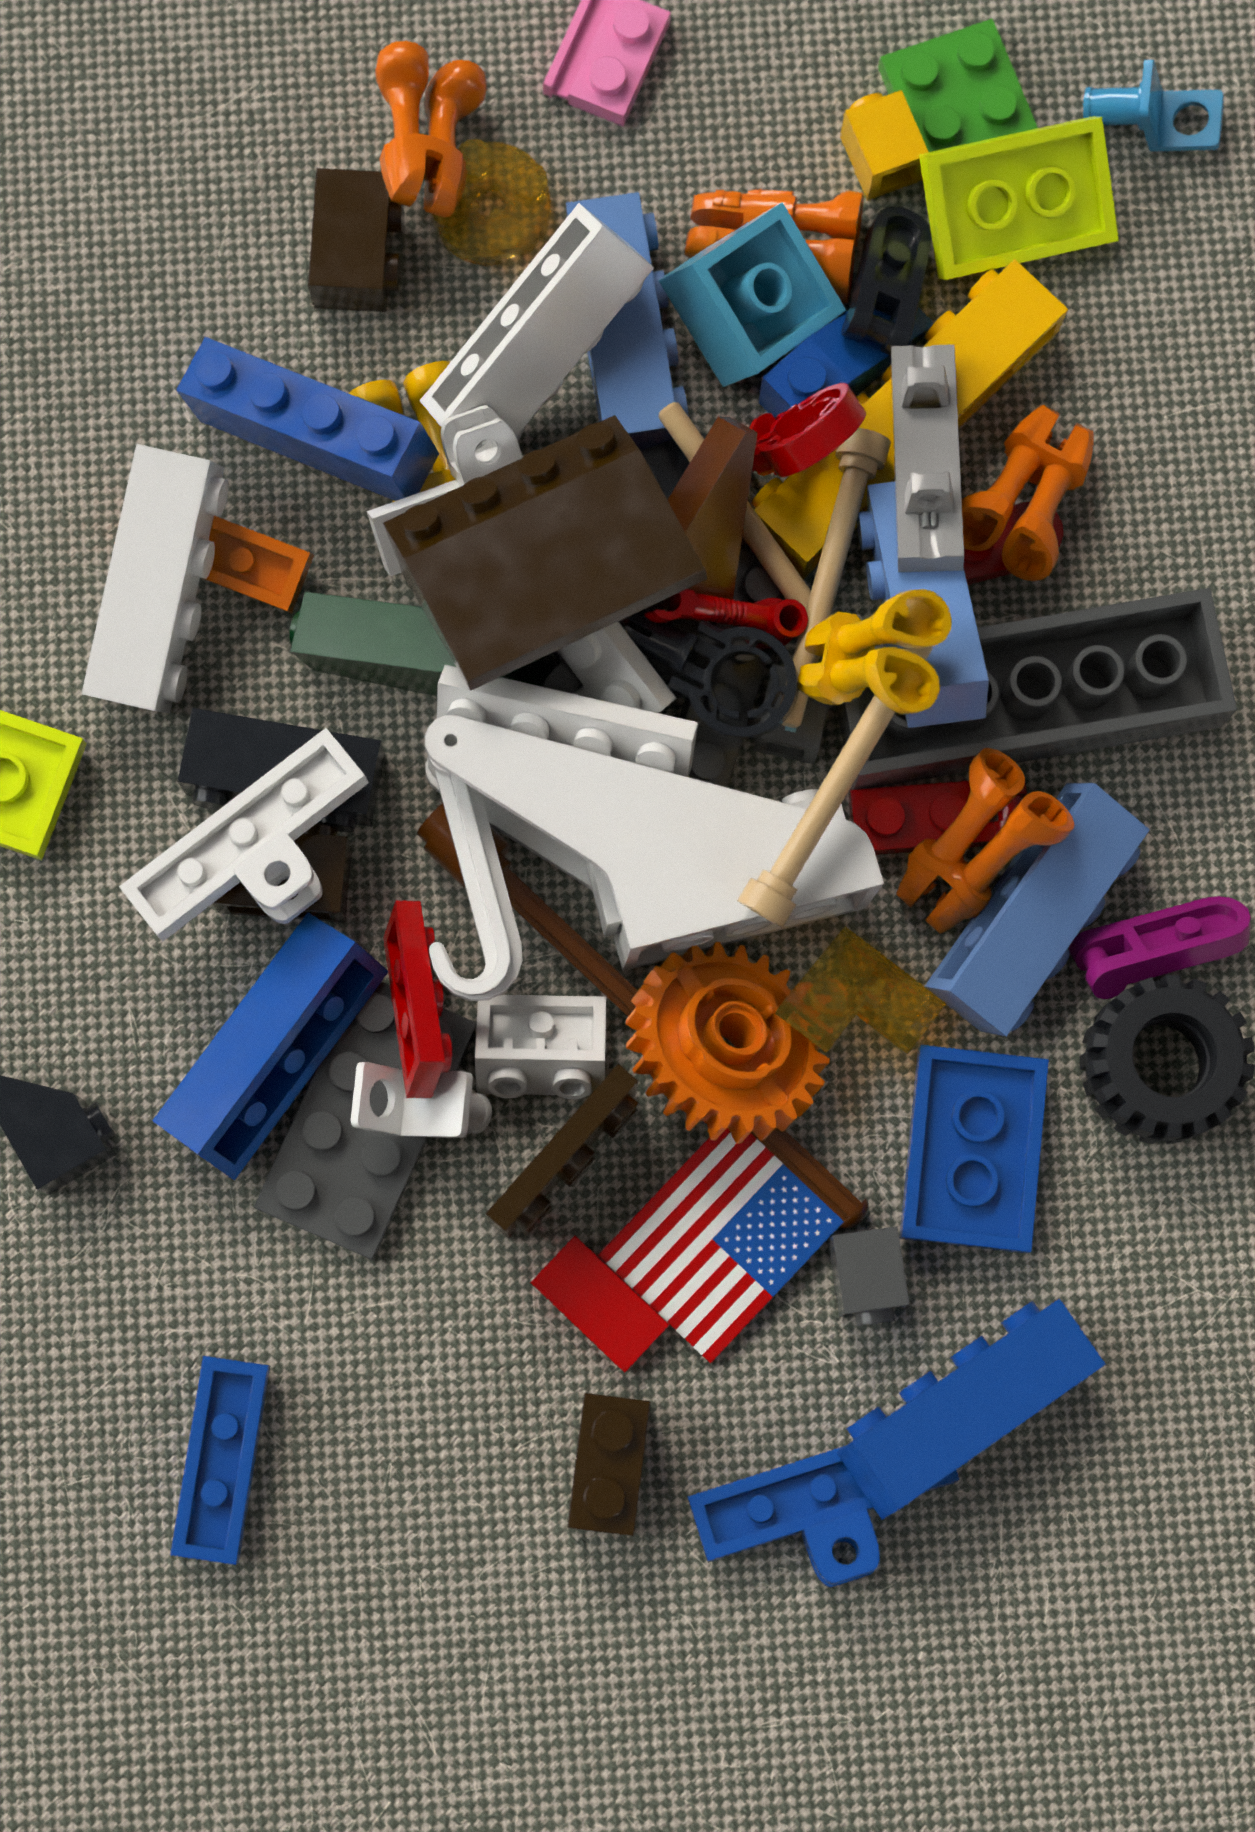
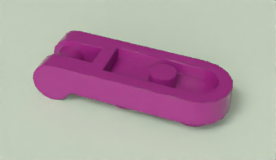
[1069,896,1251,999]

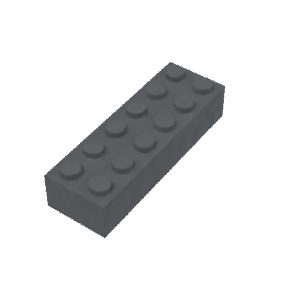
[836,588,1237,790]

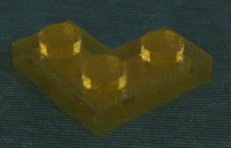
[775,926,947,1054]

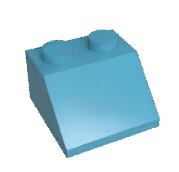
[658,202,846,387]

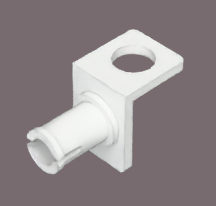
[351,1062,492,1138]

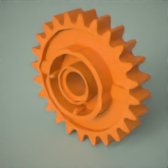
[625,942,830,1144]

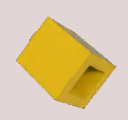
[840,90,928,201]

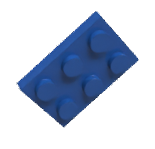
[899,1045,1049,1254]

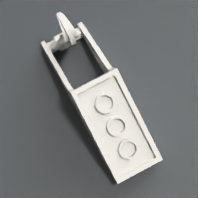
[425,715,884,1001]

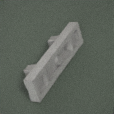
[891,344,964,572]

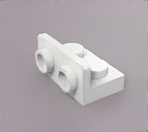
[475,995,606,1099]

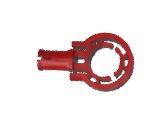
[749,383,867,477]

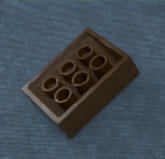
[383,415,708,691]

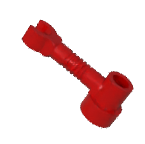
[644,589,808,651]

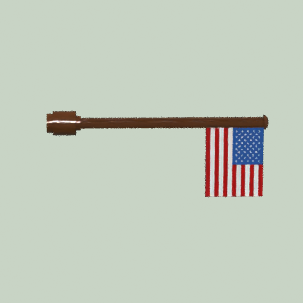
[417,803,869,1364]

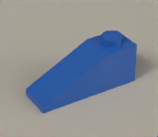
[758,307,934,420]

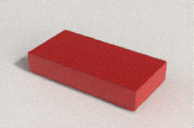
[530,1235,669,1373]

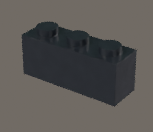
[177,708,385,833]

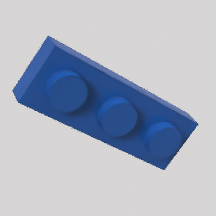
[170,1356,271,1565]

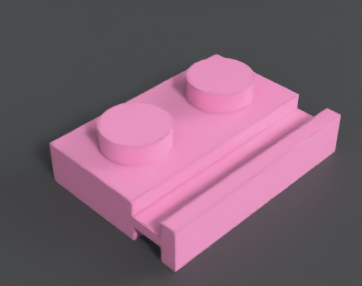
[543,0,671,127]

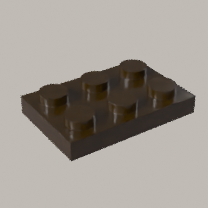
[485,1063,639,1239]

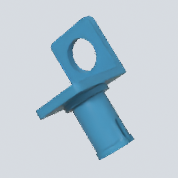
[1083,59,1224,151]

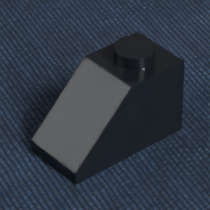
[0,1075,116,1195]

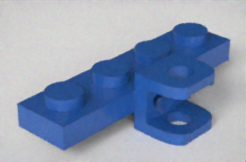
[688,1446,960,1588]

